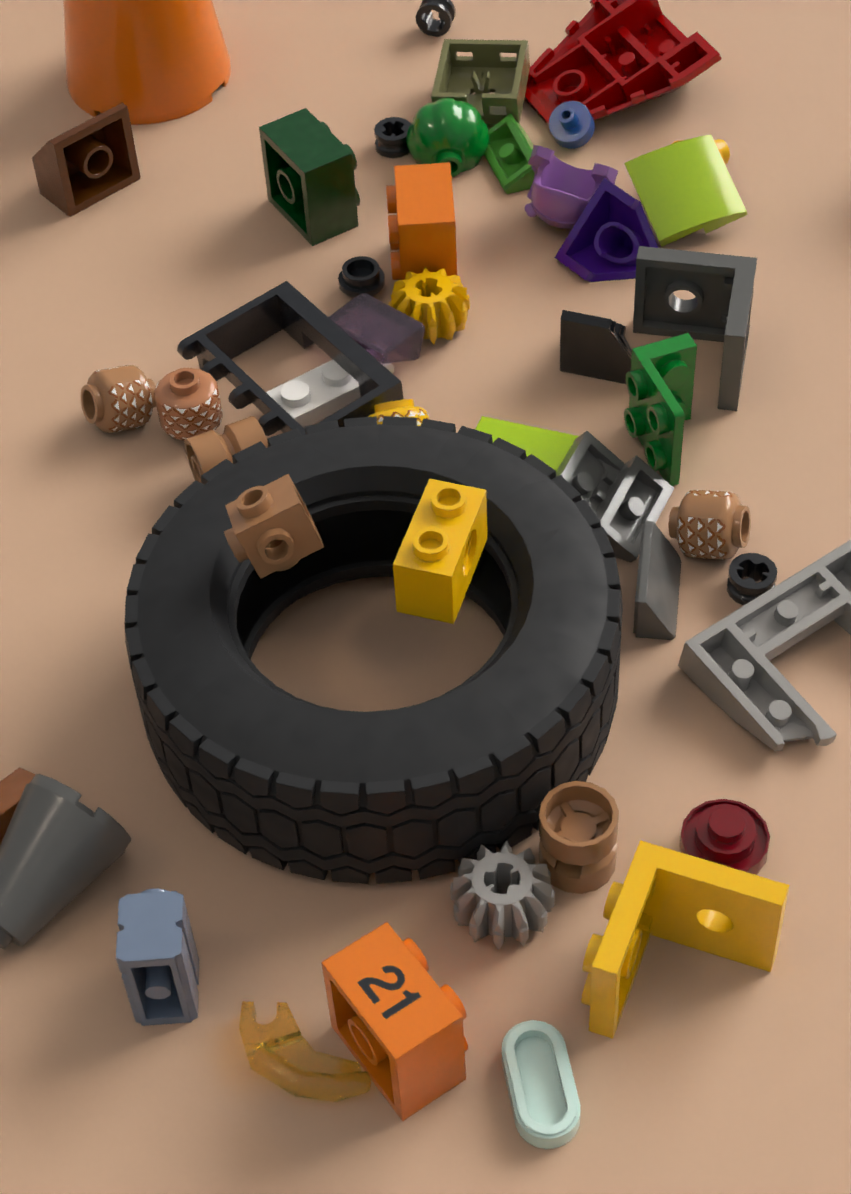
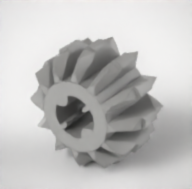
[450,841,555,950]

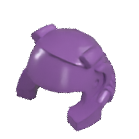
[525,145,618,229]

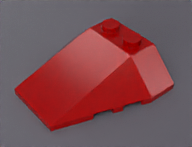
[524,0,722,126]

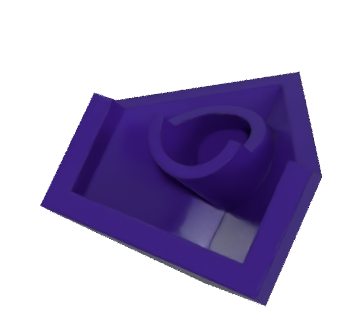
[554,178,658,282]

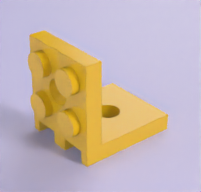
[581,840,789,1039]

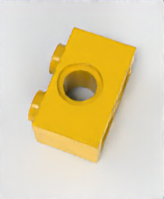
[393,479,488,624]

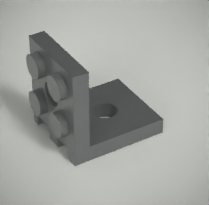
[633,246,757,411]

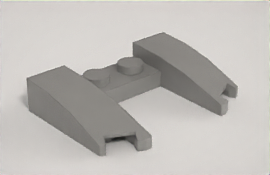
[678,540,851,751]

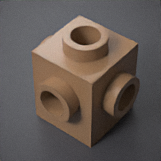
[224,474,324,579]

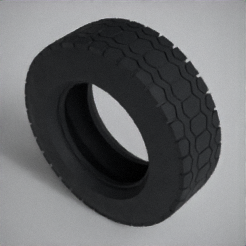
[125,416,623,884]

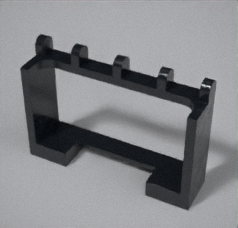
[177,281,404,436]

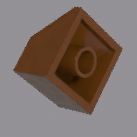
[32,103,141,217]

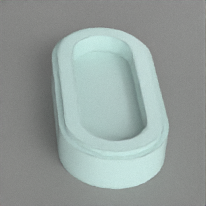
[502,1020,581,1149]

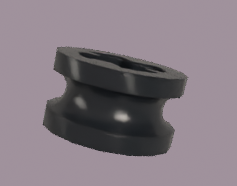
[416,0,456,37]
[374,117,411,158]
[727,553,777,605]

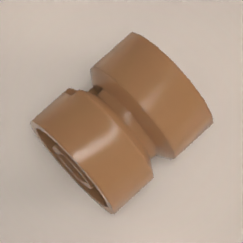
[184,416,268,483]
[539,781,619,894]

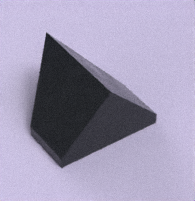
[560,310,632,384]

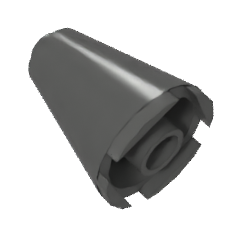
[0,774,131,950]

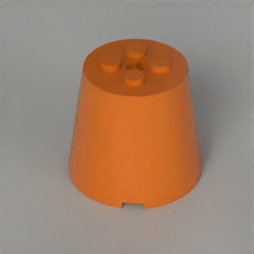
[63,0,231,125]

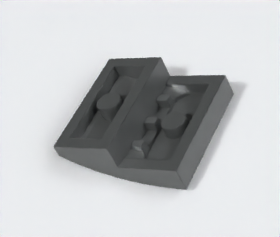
[556,431,674,563]

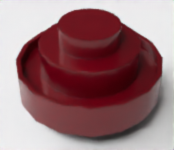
[679,799,770,875]

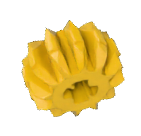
[389,267,470,345]

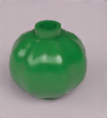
[406,98,489,177]

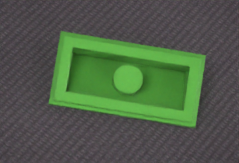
[484,114,535,194]

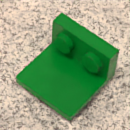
[624,333,697,486]

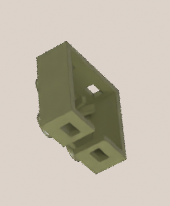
[431,39,530,125]

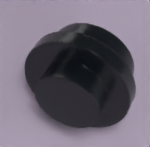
[338,256,385,299]

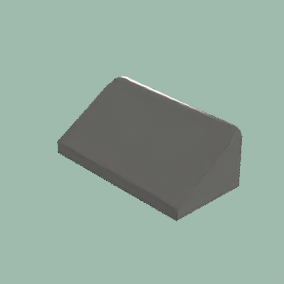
[633,521,681,640]

